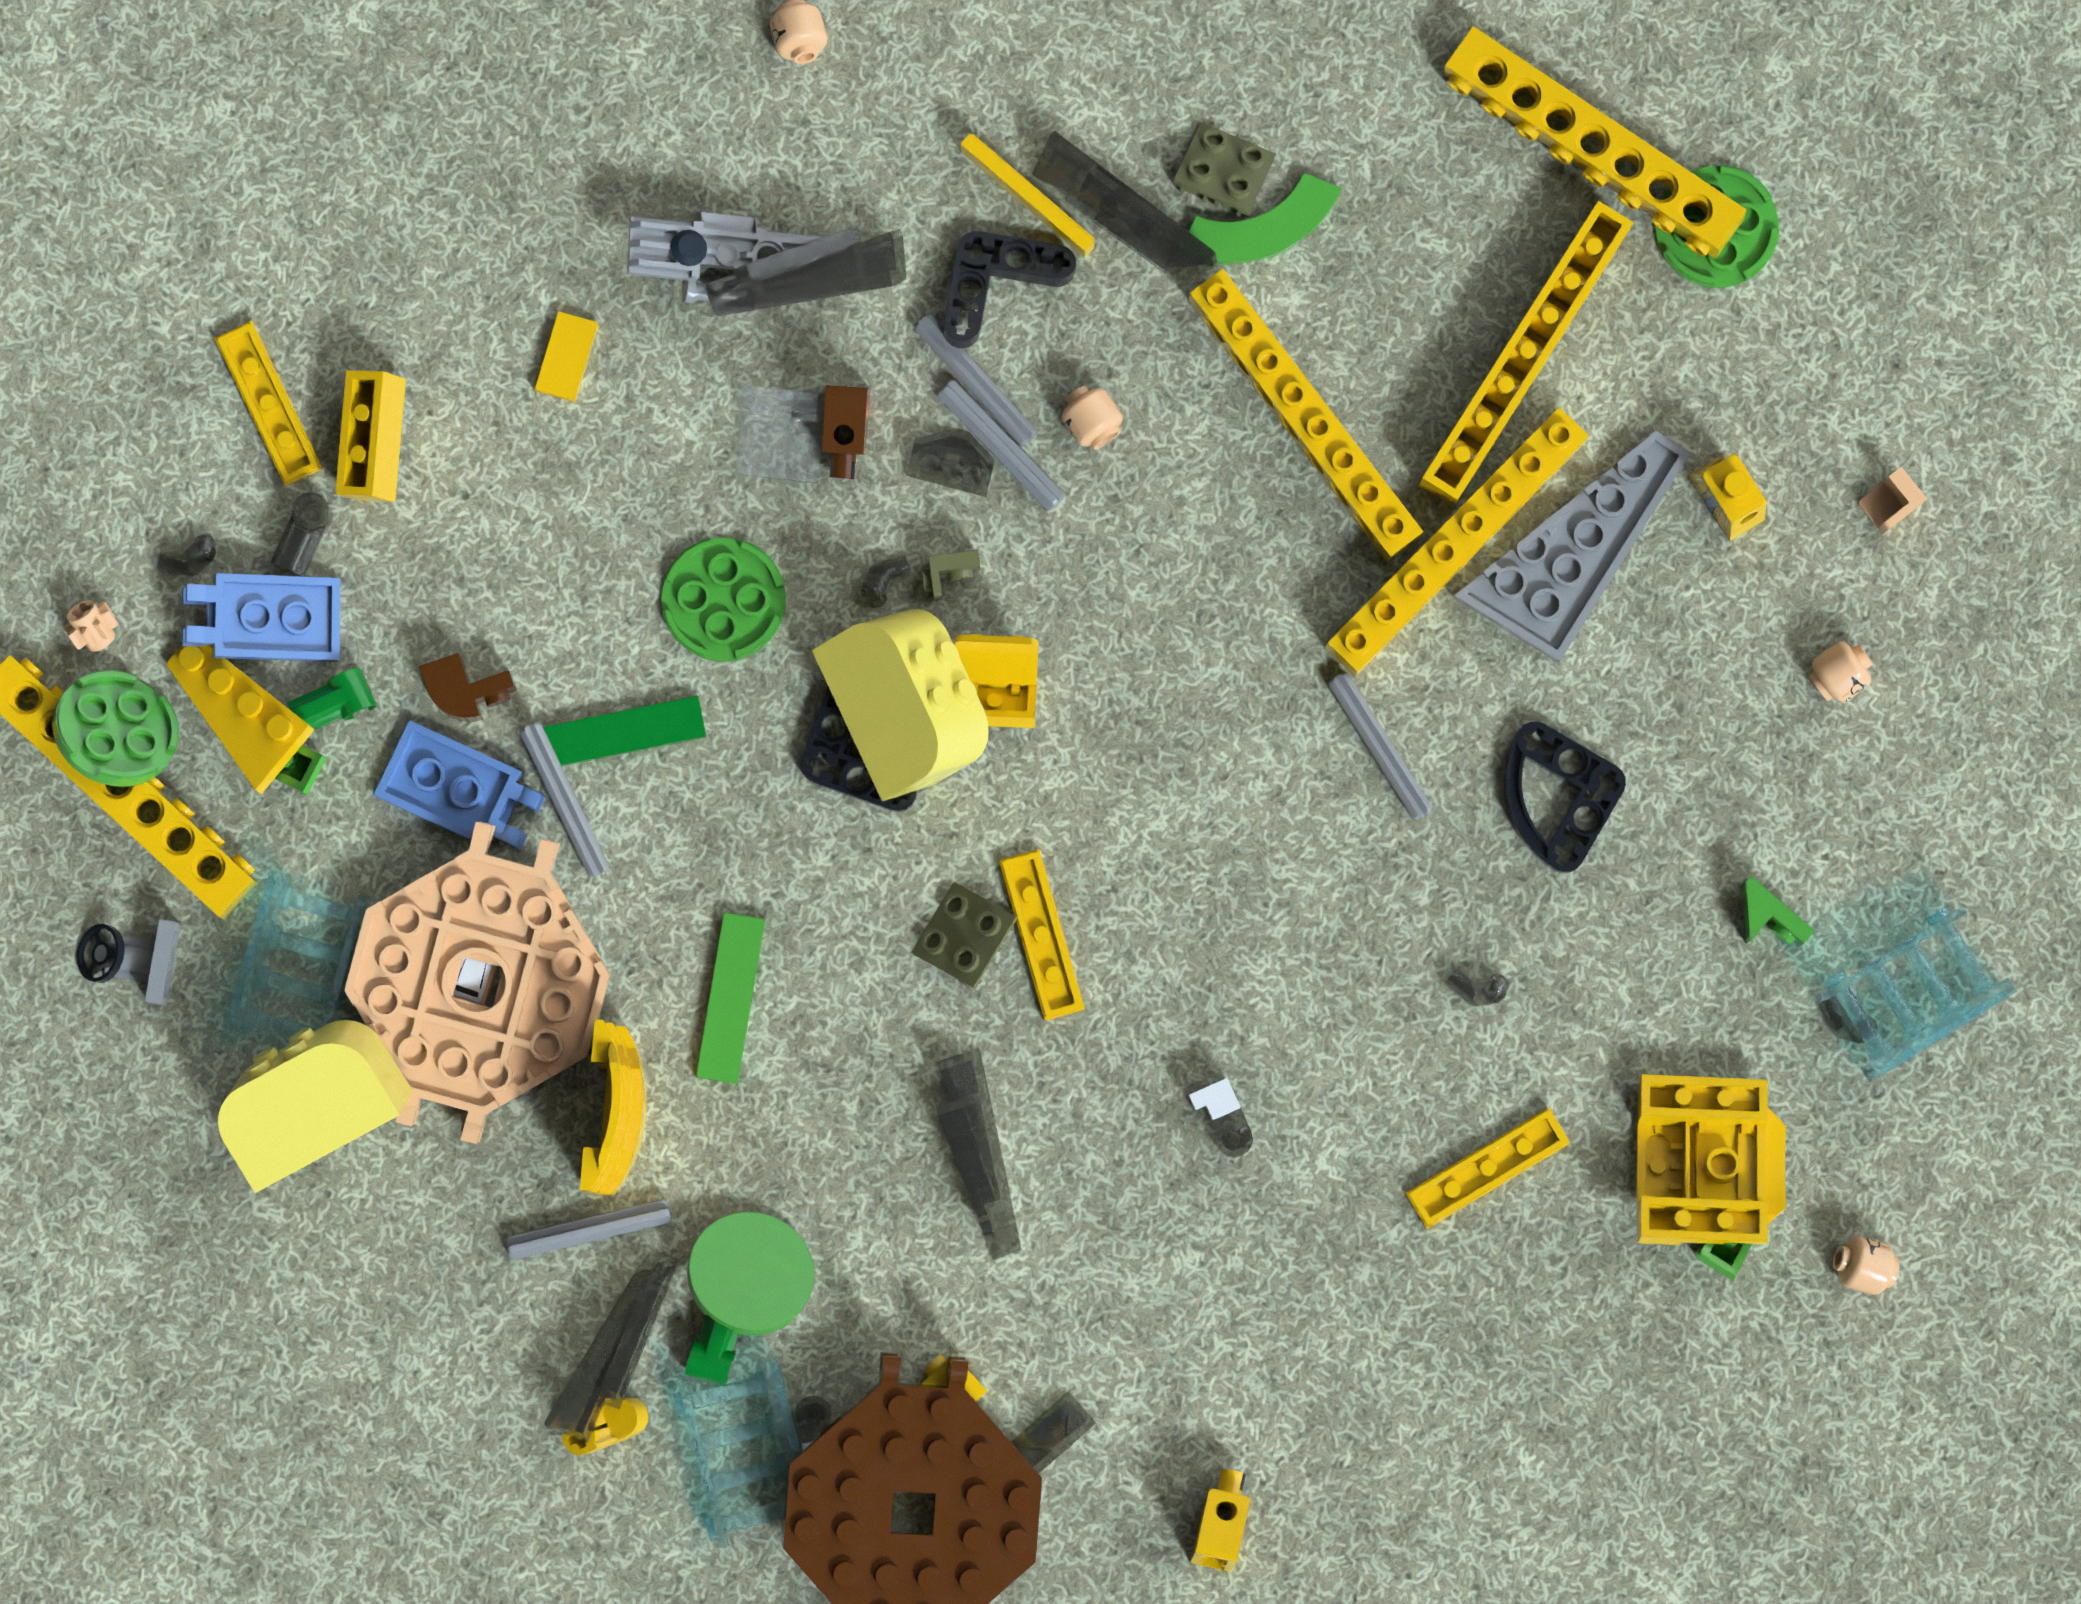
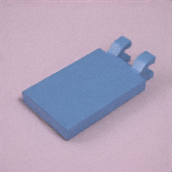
[181,573,340,662]
[374,720,545,850]

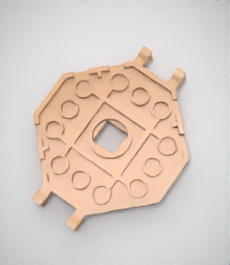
[344,821,611,1144]

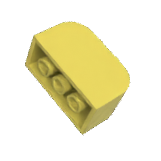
[812,609,988,802]
[218,1020,413,1193]

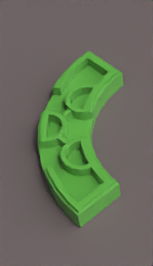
[1180,173,1342,265]

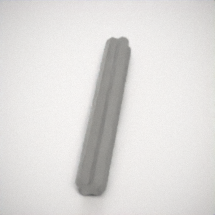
[915,314,1036,446]
[938,380,1065,510]
[1328,672,1432,820]
[520,722,609,877]
[506,1199,671,1260]

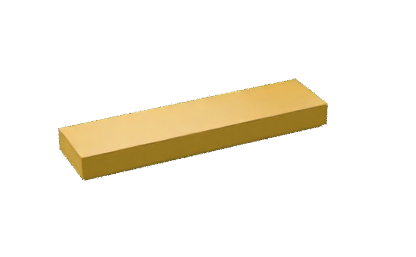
[960,134,1095,258]
[214,320,323,487]
[999,849,1085,1021]
[1405,1107,1570,1229]

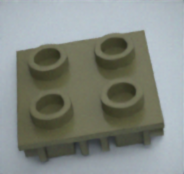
[1173,122,1276,217]
[911,882,1018,989]

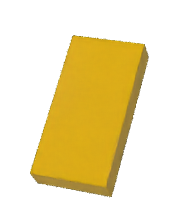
[535,311,599,403]

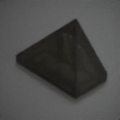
[906,428,995,497]
[1011,1391,1096,1474]

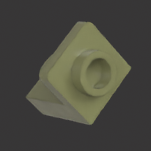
[922,550,980,601]

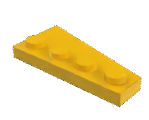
[166,646,314,794]

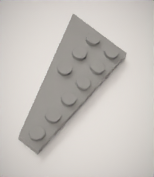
[1453,431,1691,663]

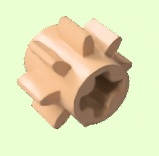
[63,600,119,652]

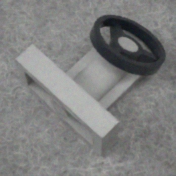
[77,919,181,1007]

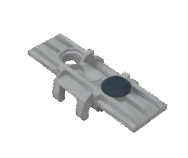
[627,212,824,310]

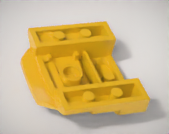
[579,1019,647,1196]
[1635,1074,1786,1245]

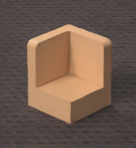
[1859,467,1927,534]

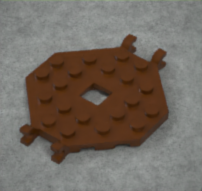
[782,1352,1042,1604]

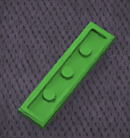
[696,912,766,1084]

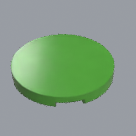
[1655,165,1780,288]
[661,538,786,662]
[52,670,179,787]
[687,1212,814,1335]

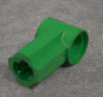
[287,667,377,732]
[685,1315,739,1387]

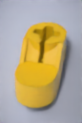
[562,1397,649,1455]

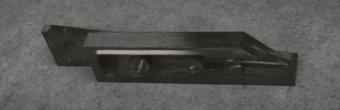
[1032,131,1218,273]
[703,226,906,317]
[936,1049,1021,1260]
[544,1250,680,1443]

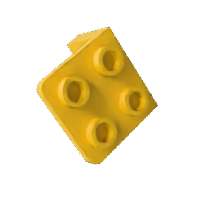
[954,634,1038,728]

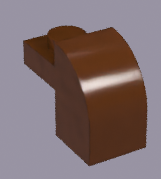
[419,653,517,722]

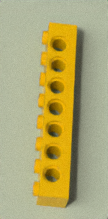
[1444,26,1747,259]
[1419,200,1634,507]
[1188,268,1423,563]
[1325,407,1589,677]
[0,655,258,920]

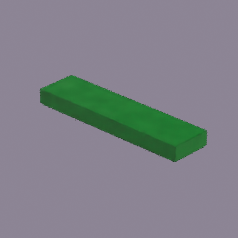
[543,696,707,767]

